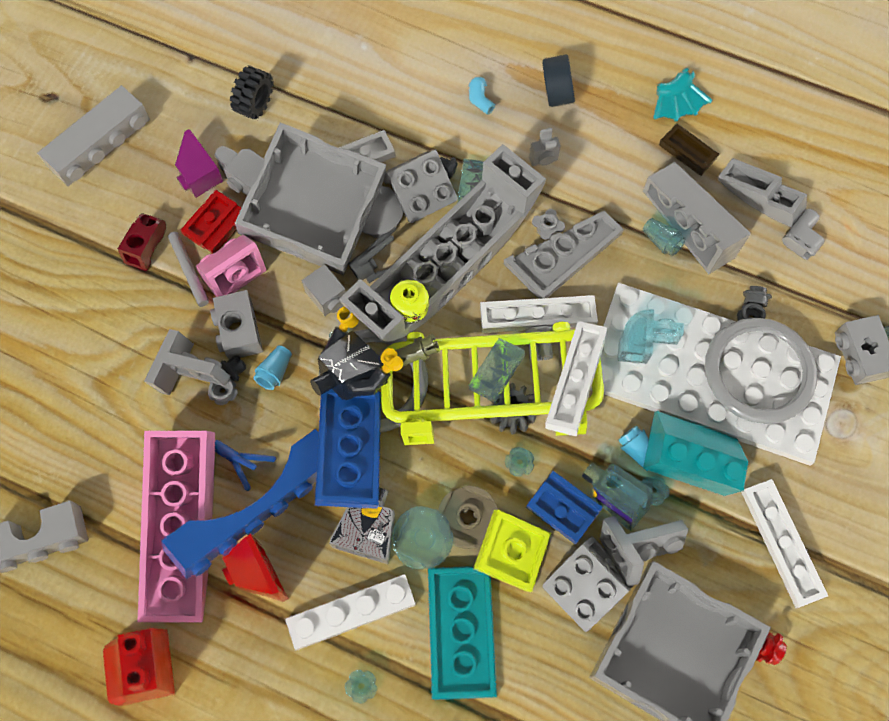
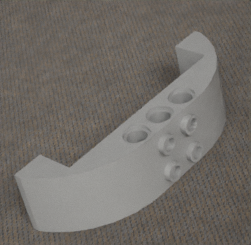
[339,144,546,342]

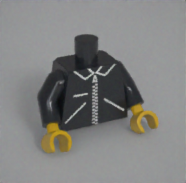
[310,306,403,400]

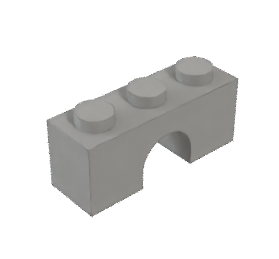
[0,501,88,573]

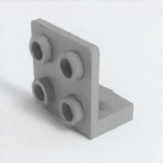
[383,149,458,223]
[542,536,634,632]

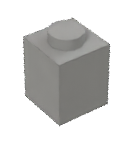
[301,264,346,316]

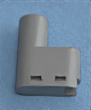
[782,209,824,260]

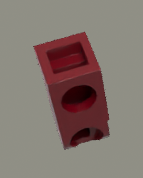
[117,213,166,271]

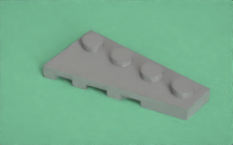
[504,211,624,299]

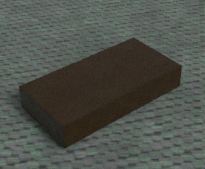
[659,123,719,176]

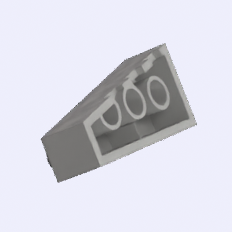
[643,162,751,275]

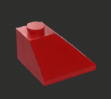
[222,534,289,602]

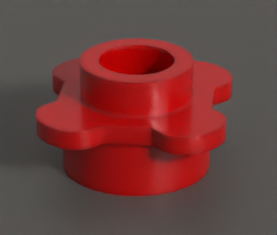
[756,632,787,665]

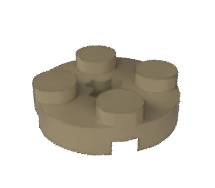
[438,486,497,549]

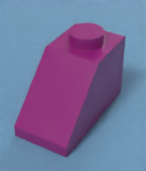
[175,129,223,198]

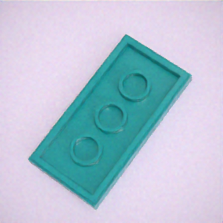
[428,566,497,700]

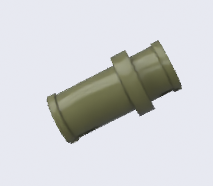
[395,334,440,366]

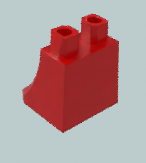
[103,628,175,706]

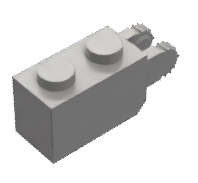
[214,146,264,195]

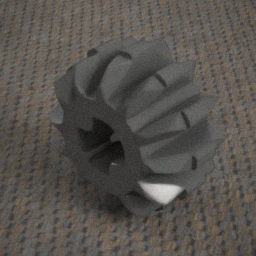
[488,383,536,435]

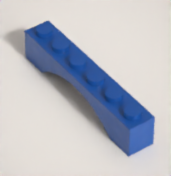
[161,429,319,579]

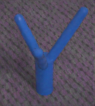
[215,440,276,491]

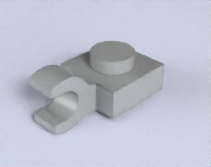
[529,128,561,166]

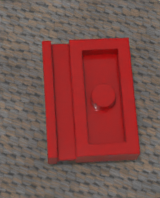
[180,190,241,254]

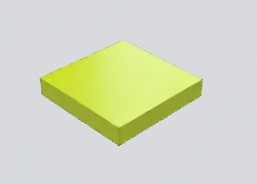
[473,509,551,592]

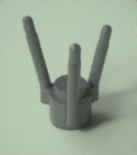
[348,227,396,283]

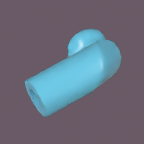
[469,77,495,115]

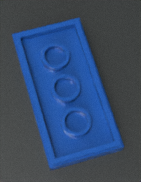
[315,389,381,509]

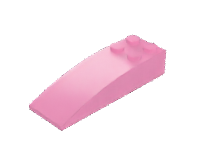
[138,431,215,622]

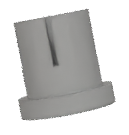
[525,326,553,361]

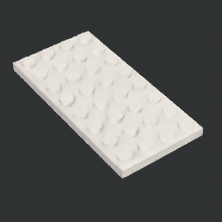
[590,283,841,465]

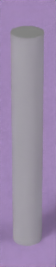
[168,232,209,307]

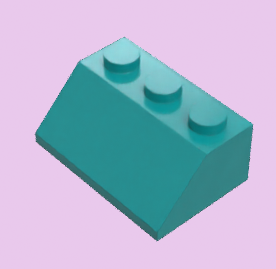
[643,411,748,496]

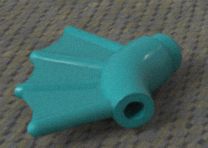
[653,68,712,122]

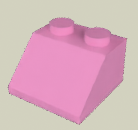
[196,234,267,297]

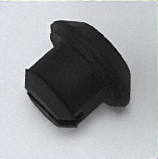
[440,157,457,179]
[221,356,246,381]

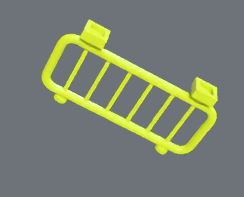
[381,322,604,445]

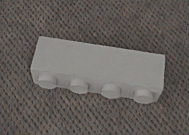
[37,85,150,186]

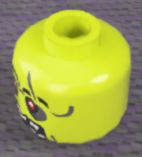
[390,279,429,324]

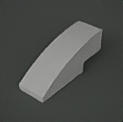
[718,158,807,227]

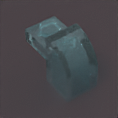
[618,309,684,364]

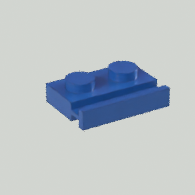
[526,471,603,545]

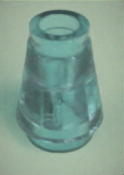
[642,218,686,256]

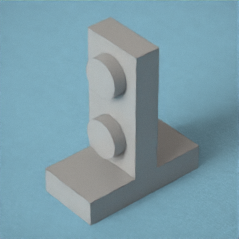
[144,329,230,395]
[600,516,688,587]

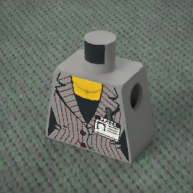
[329,487,395,565]

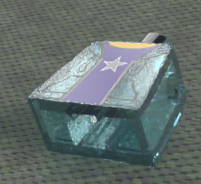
[582,463,653,531]

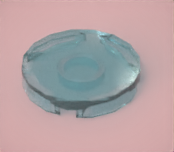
[392,506,453,570]

